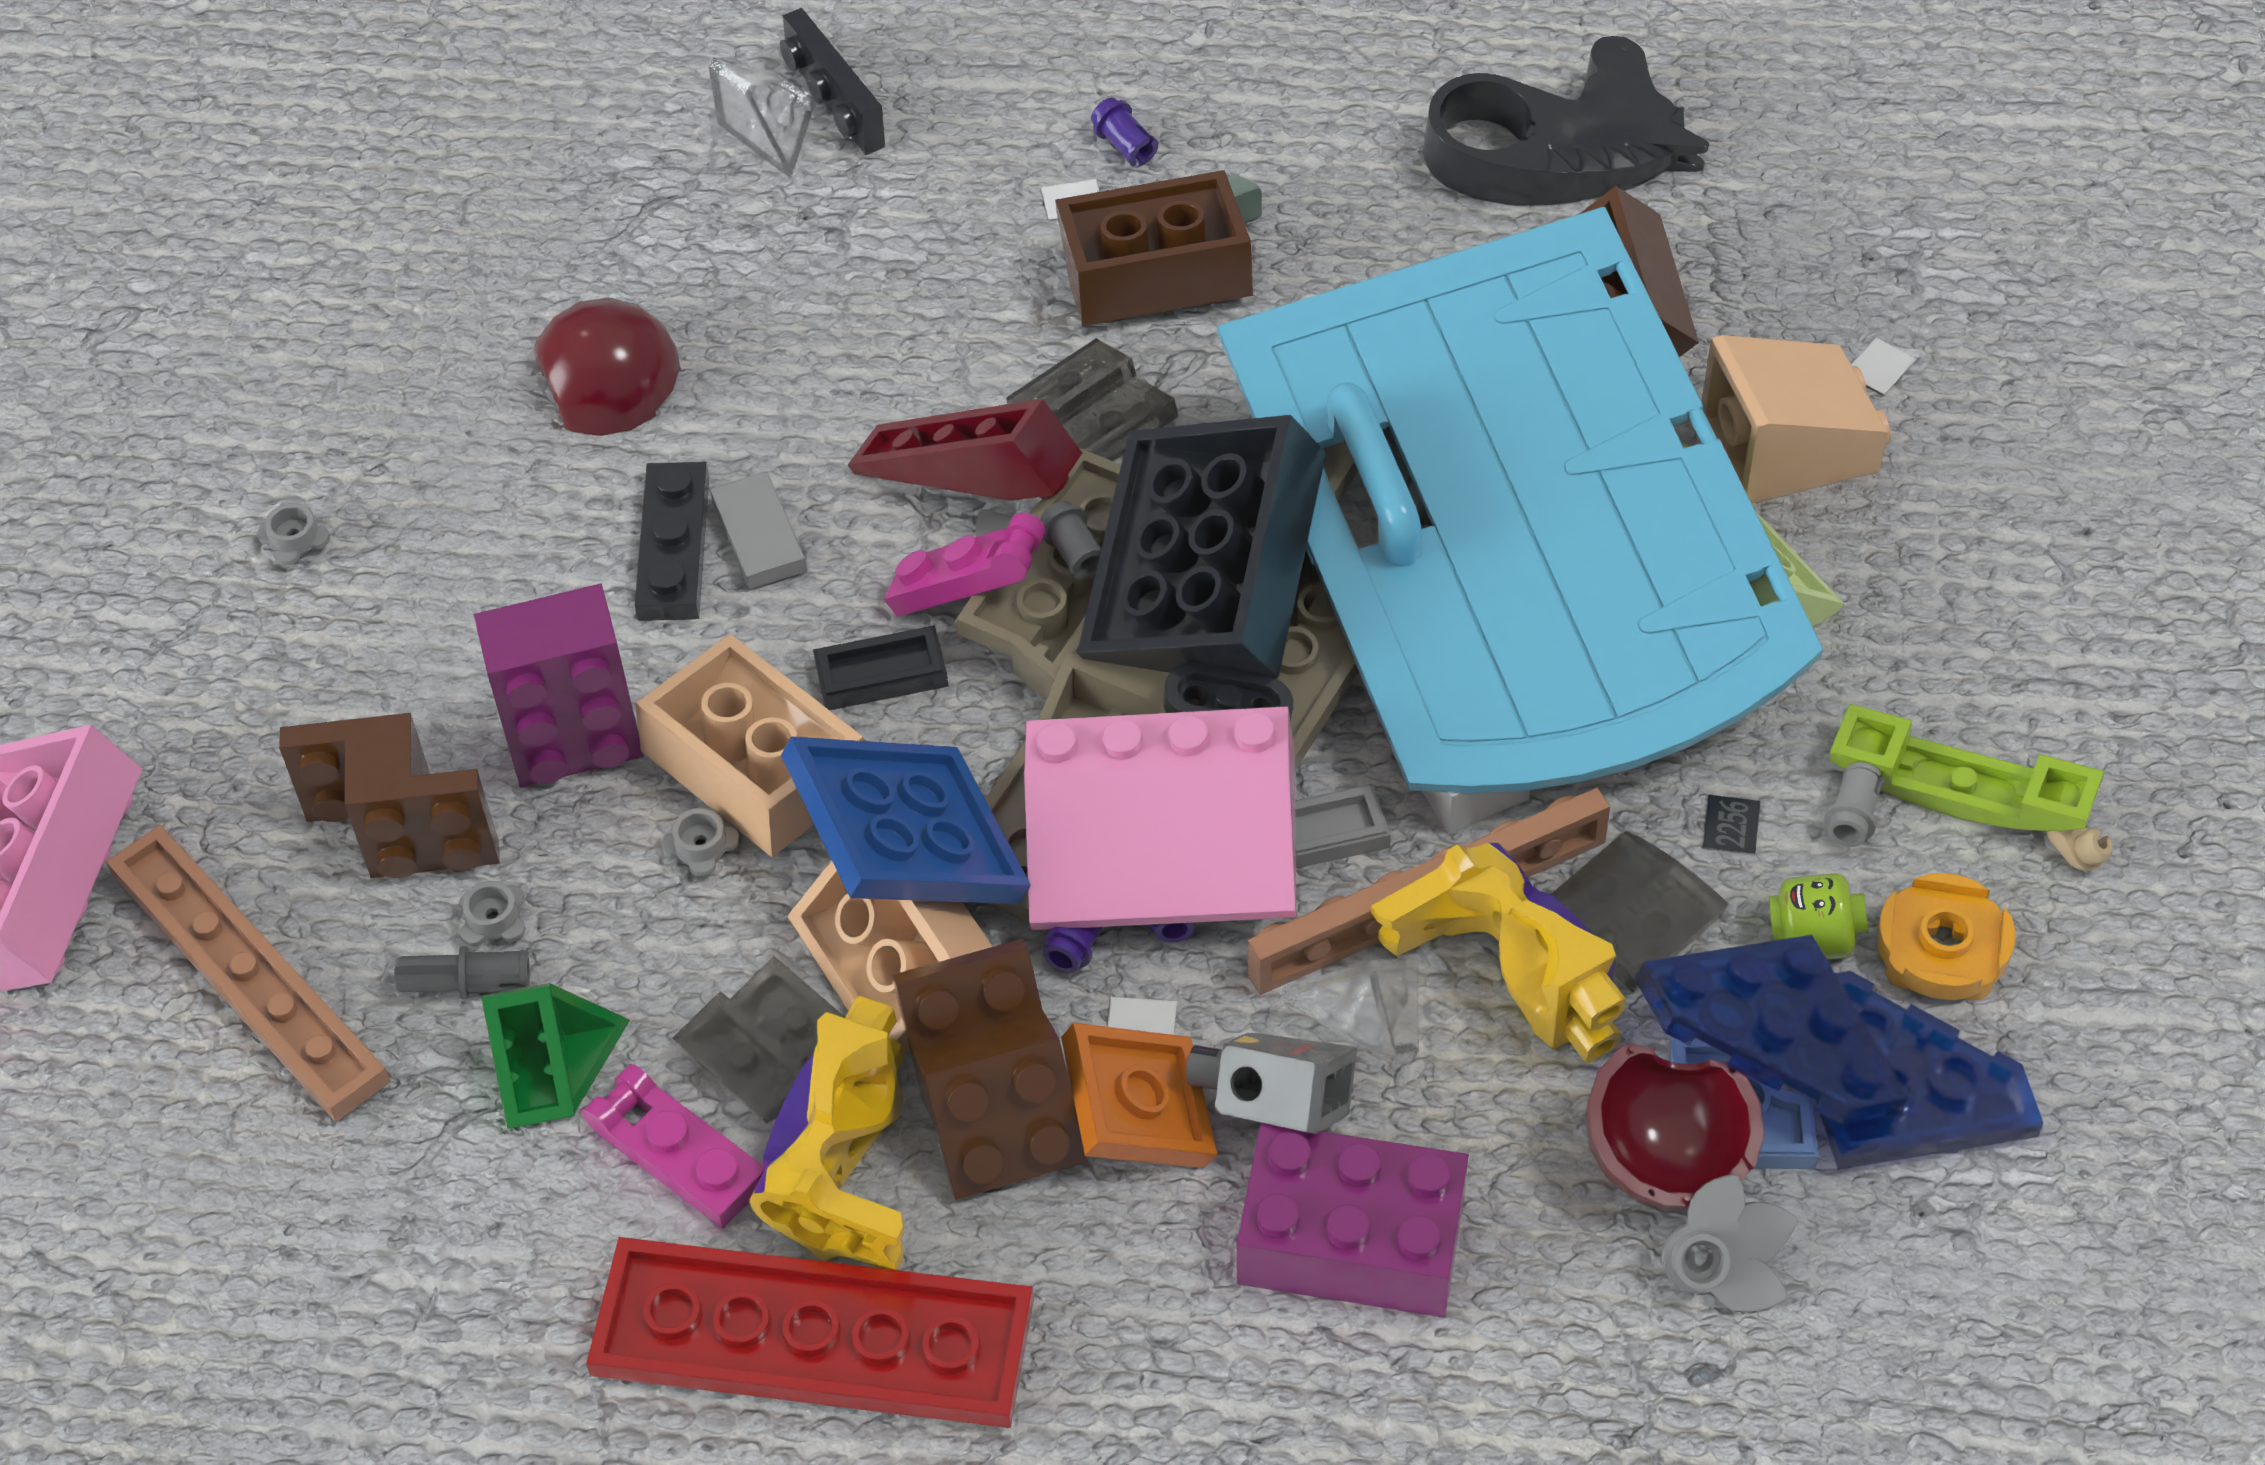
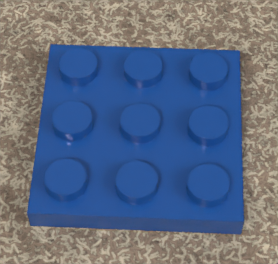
[781,736,1031,904]

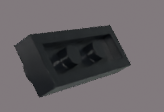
[780,8,885,155]
[635,462,709,621]

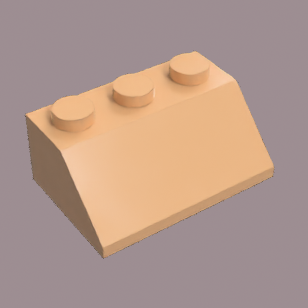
[635,633,863,857]
[787,860,993,1054]

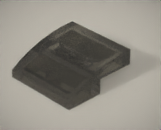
[1006,338,1179,461]
[1550,831,1729,993]
[672,956,845,1124]

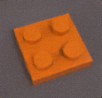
[1061,1023,1218,1168]

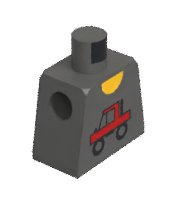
[1186,1033,1357,1134]

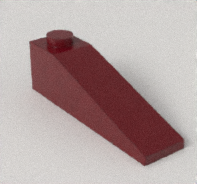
[848,399,1082,501]

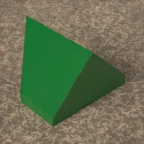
[481,983,630,1129]

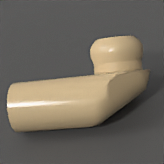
[2047,828,2113,871]

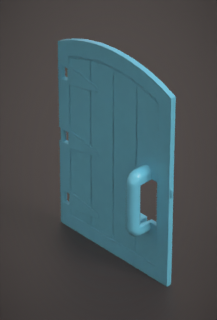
[1217,207,1823,794]

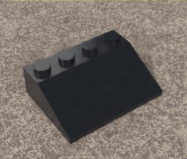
[1077,415,1326,678]

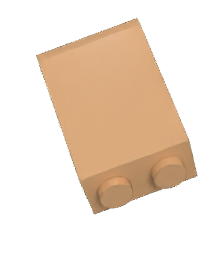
[1701,335,1891,504]

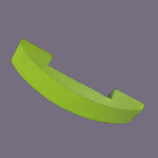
[1829,704,2104,831]

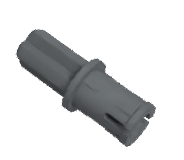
[394,946,530,999]

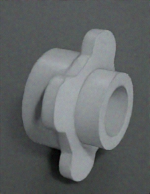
[257,503,330,565]
[661,808,740,876]
[459,881,526,946]

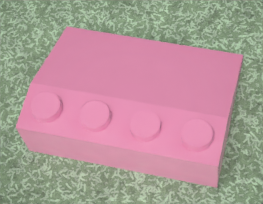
[1024,707,1296,930]
[0,725,143,991]

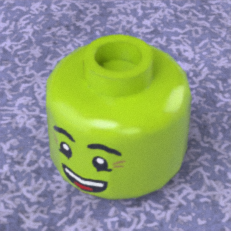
[1769,873,1869,962]

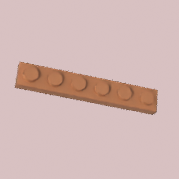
[1248,787,1610,995]
[106,825,391,1122]

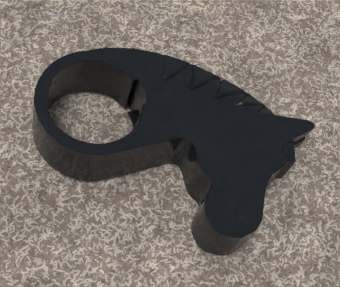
[1423,36,1709,206]

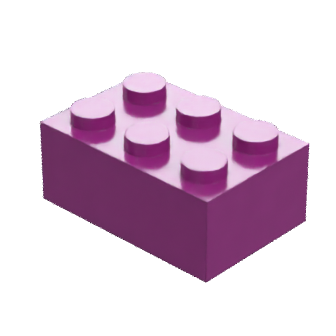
[473,583,644,788]
[1236,1122,1469,1318]

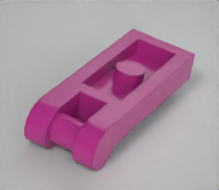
[884,513,1046,617]
[582,1064,765,1229]

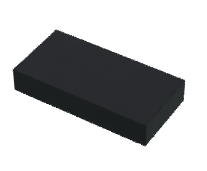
[813,625,949,710]

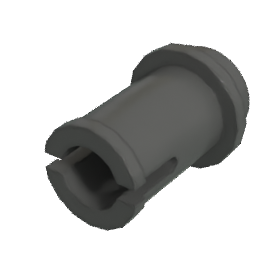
[1040,501,1102,580]

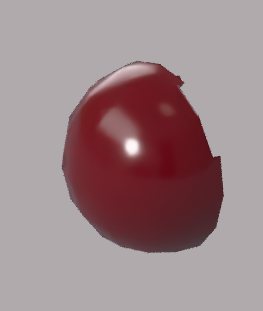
[533,297,681,436]
[1586,1043,1764,1211]

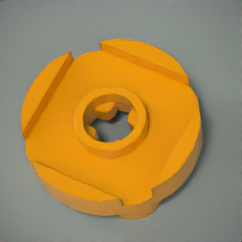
[1876,873,2015,1000]

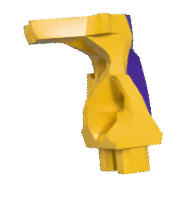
[1371,843,1626,1064]
[749,996,905,1270]

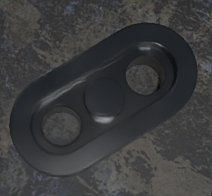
[1163,662,1294,722]

